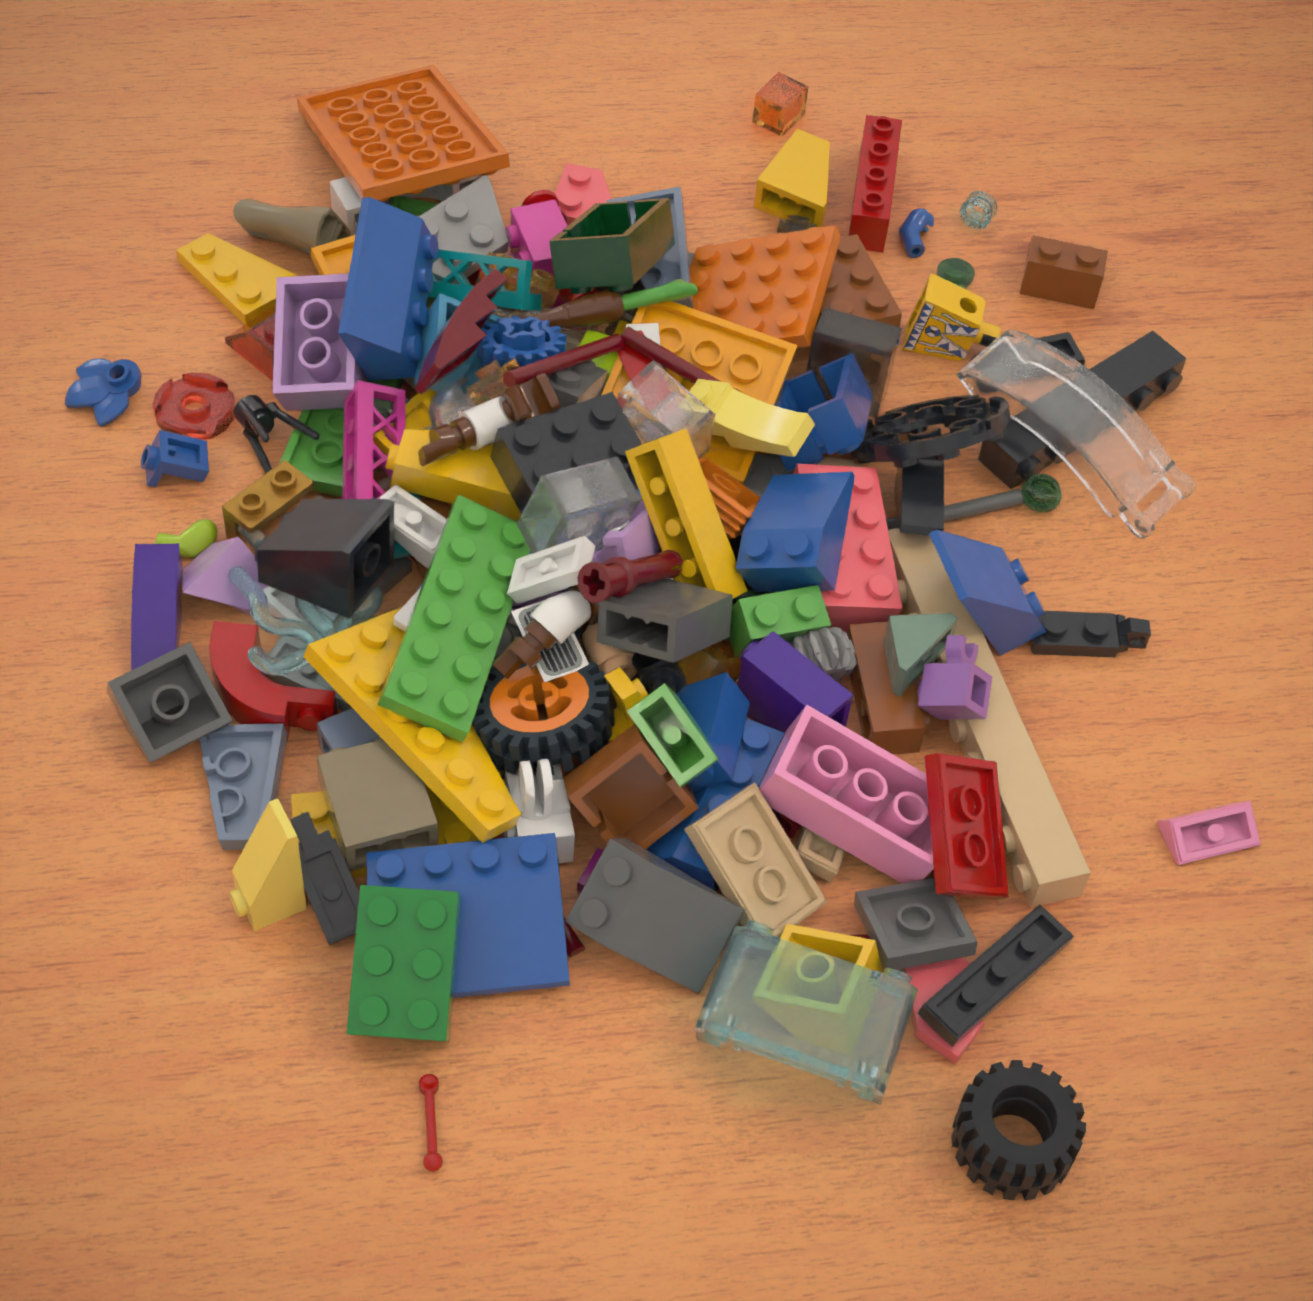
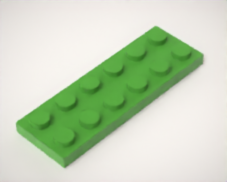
[377,494,537,742]

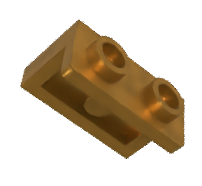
[222,460,313,543]

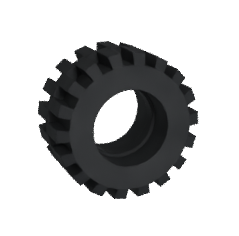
[951,1060,1086,1201]

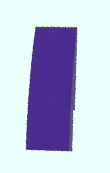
[131,543,183,671]

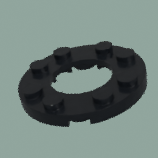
[850,395,1011,468]

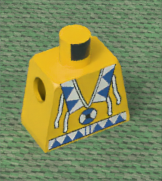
[902,273,1001,361]

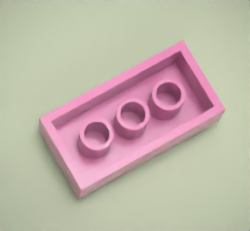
[759,705,934,883]

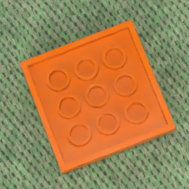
[690,225,841,348]

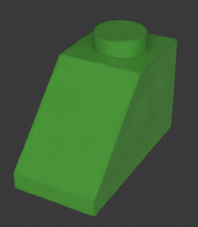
[627,683,719,788]

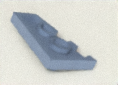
[199,723,288,850]

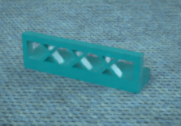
[428,249,543,310]

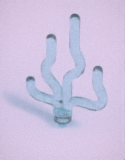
[228,525,383,676]

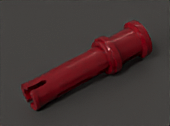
[577,550,683,603]

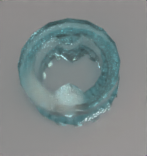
[959,191,998,229]

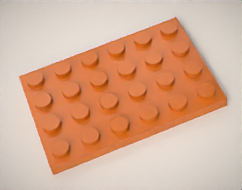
[296,64,510,202]

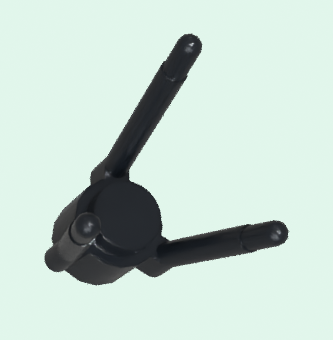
[234,395,320,474]

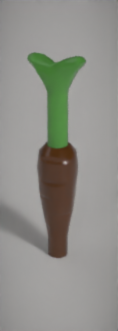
[525,279,698,328]

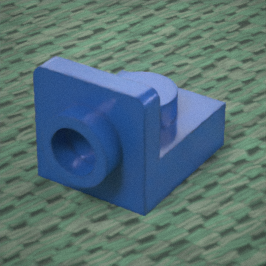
[141,430,209,487]

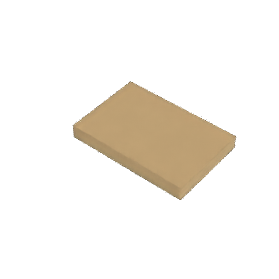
[684,783,827,951]

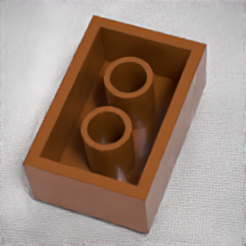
[812,234,902,362]

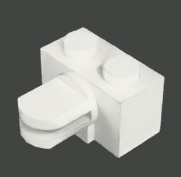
[504,759,575,863]

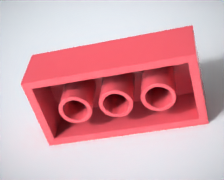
[792,463,903,633]

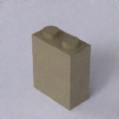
[317,737,438,871]

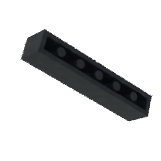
[978,331,1186,489]

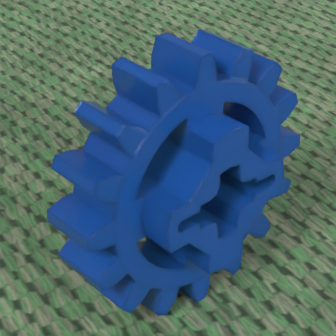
[476,315,567,372]

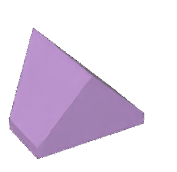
[182,537,268,615]

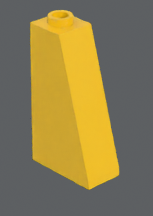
[386,429,540,527]

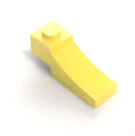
[678,379,815,457]

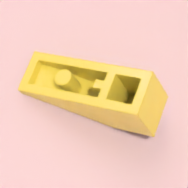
[229,798,307,931]

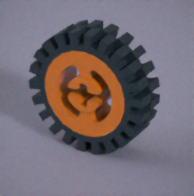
[472,661,615,777]

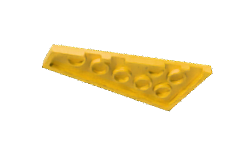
[303,607,521,843]

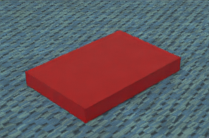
[924,753,1009,899]

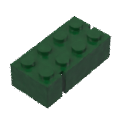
[549,198,675,294]

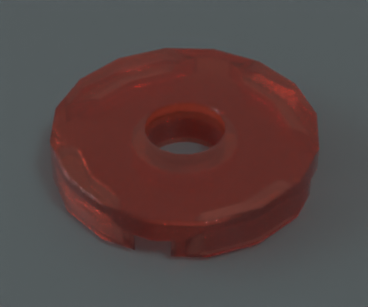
[153,372,236,440]

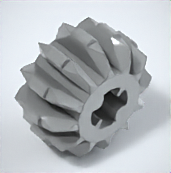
[788,627,857,681]

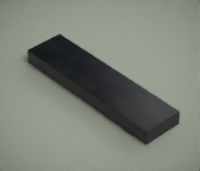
[918,904,1074,1047]

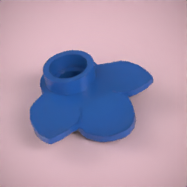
[65,358,142,427]

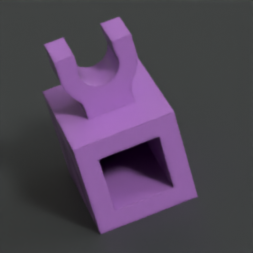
[917,635,992,720]

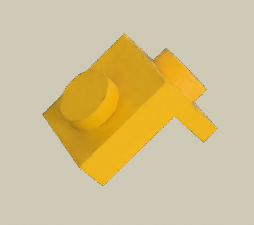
[604,667,648,742]

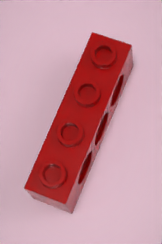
[848,115,902,253]

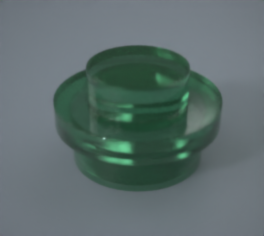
[936,258,975,289]
[1021,474,1062,512]

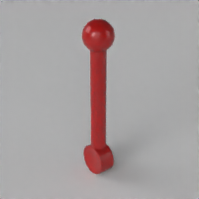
[419,1074,443,1172]

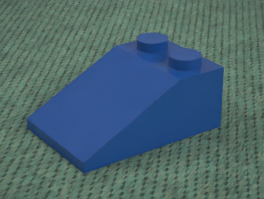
[736,471,855,592]
[929,529,1046,656]

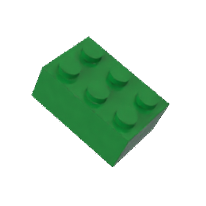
[346,885,462,1042]

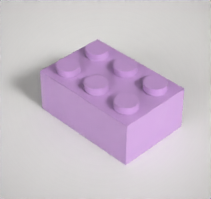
[273,273,367,411]

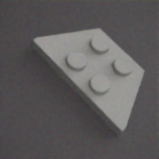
[418,175,509,283]

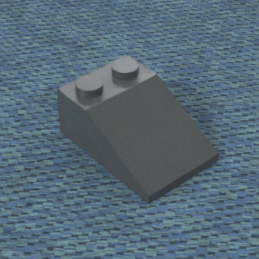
[565,838,746,993]

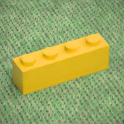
[625,428,747,598]

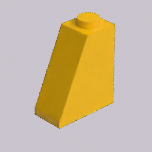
[754,128,830,229]

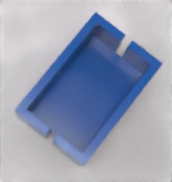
[774,353,873,471]

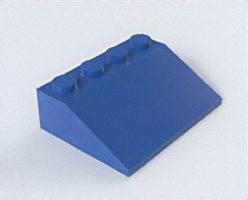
[366,833,570,998]

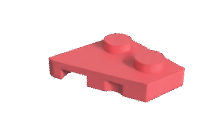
[555,163,611,226]

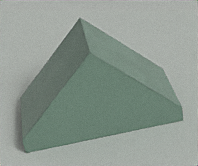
[883,613,958,697]

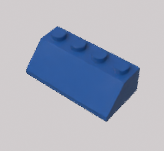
[338,197,439,381]
[646,718,785,892]

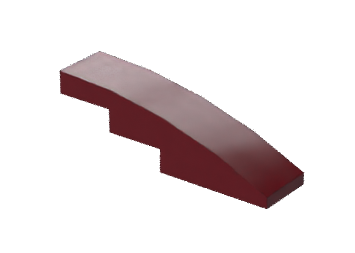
[415,268,508,395]

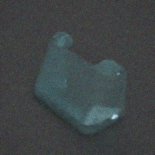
[694,920,918,1105]

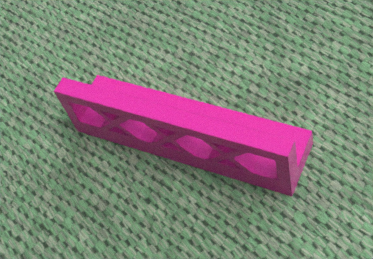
[343,380,405,541]

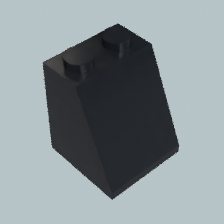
[255,499,394,619]

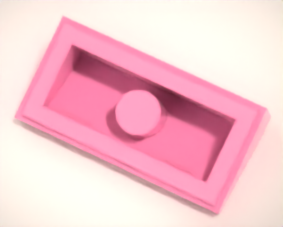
[1157,801,1261,865]

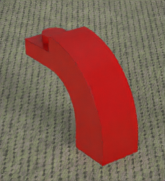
[209,621,337,741]

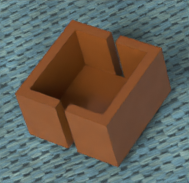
[563,723,699,849]

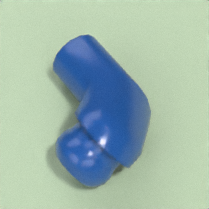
[899,208,934,258]

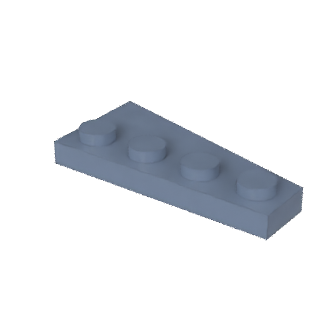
[606,187,693,308]

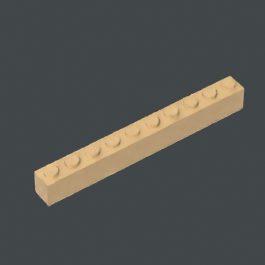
[888,528,1091,908]

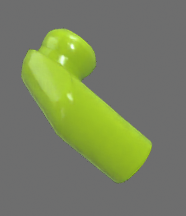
[155,519,218,558]

